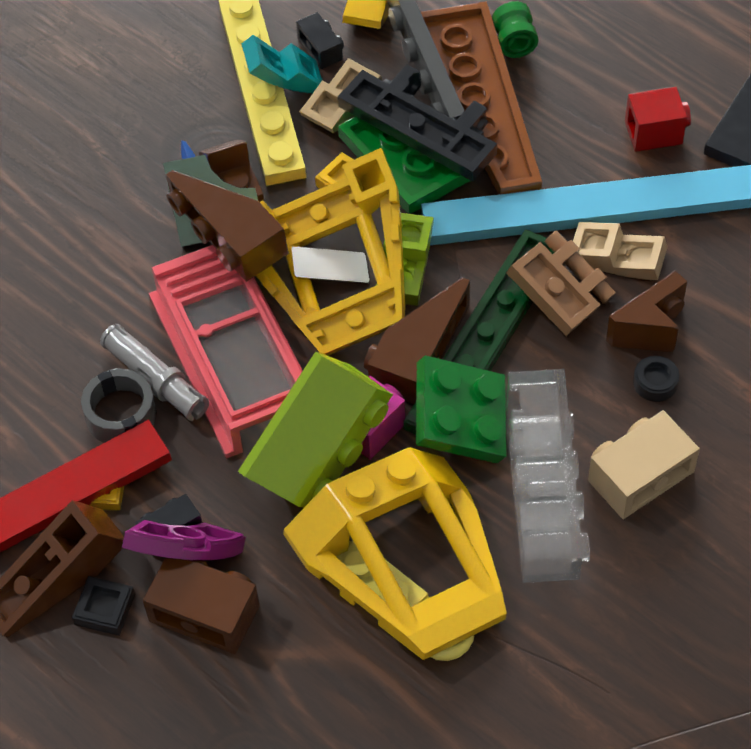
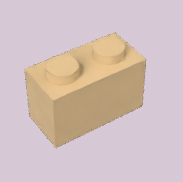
[588,410,700,520]

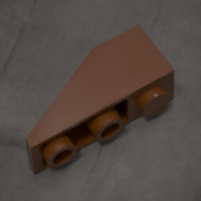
[165,170,289,282]

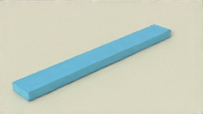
[421,165,751,245]

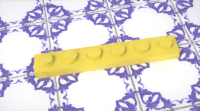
[218,0,306,186]

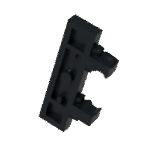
[338,64,497,182]

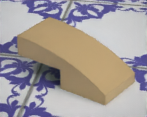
[299,58,382,133]
[573,222,667,280]

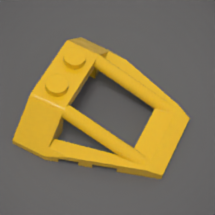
[256,148,405,356]
[283,448,507,660]

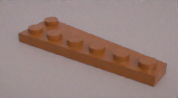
[421,1,542,194]

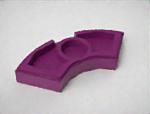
[122,520,246,560]

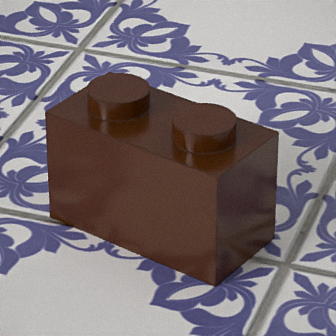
[143,557,260,654]

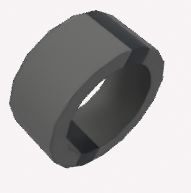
[81,368,157,443]

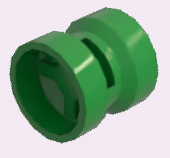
[492,1,539,58]

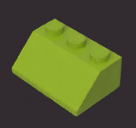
[238,351,393,508]

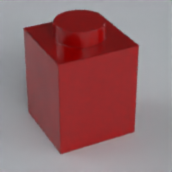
[625,87,691,152]

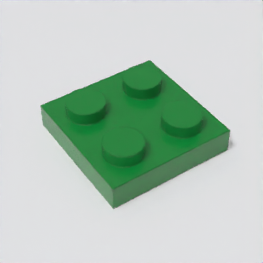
[416,355,506,463]

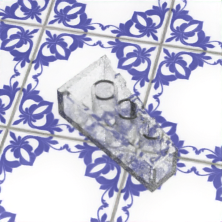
[506,369,590,583]

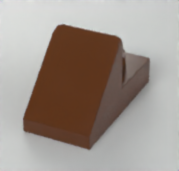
[199,140,264,202]
[606,270,687,352]

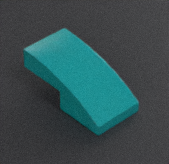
[241,35,322,93]

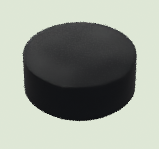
[633,356,680,402]

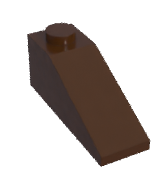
[364,277,470,405]
[0,500,124,637]

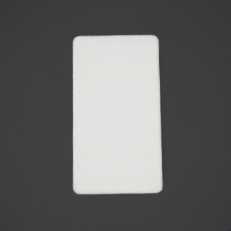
[291,247,369,283]

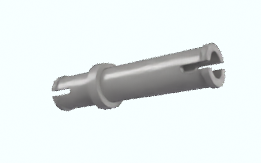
[100,324,209,421]

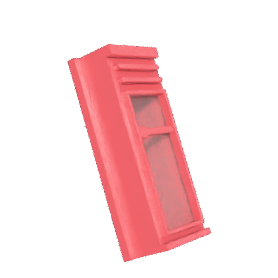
[149,245,303,459]

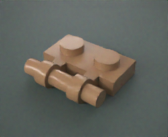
[506,230,616,336]

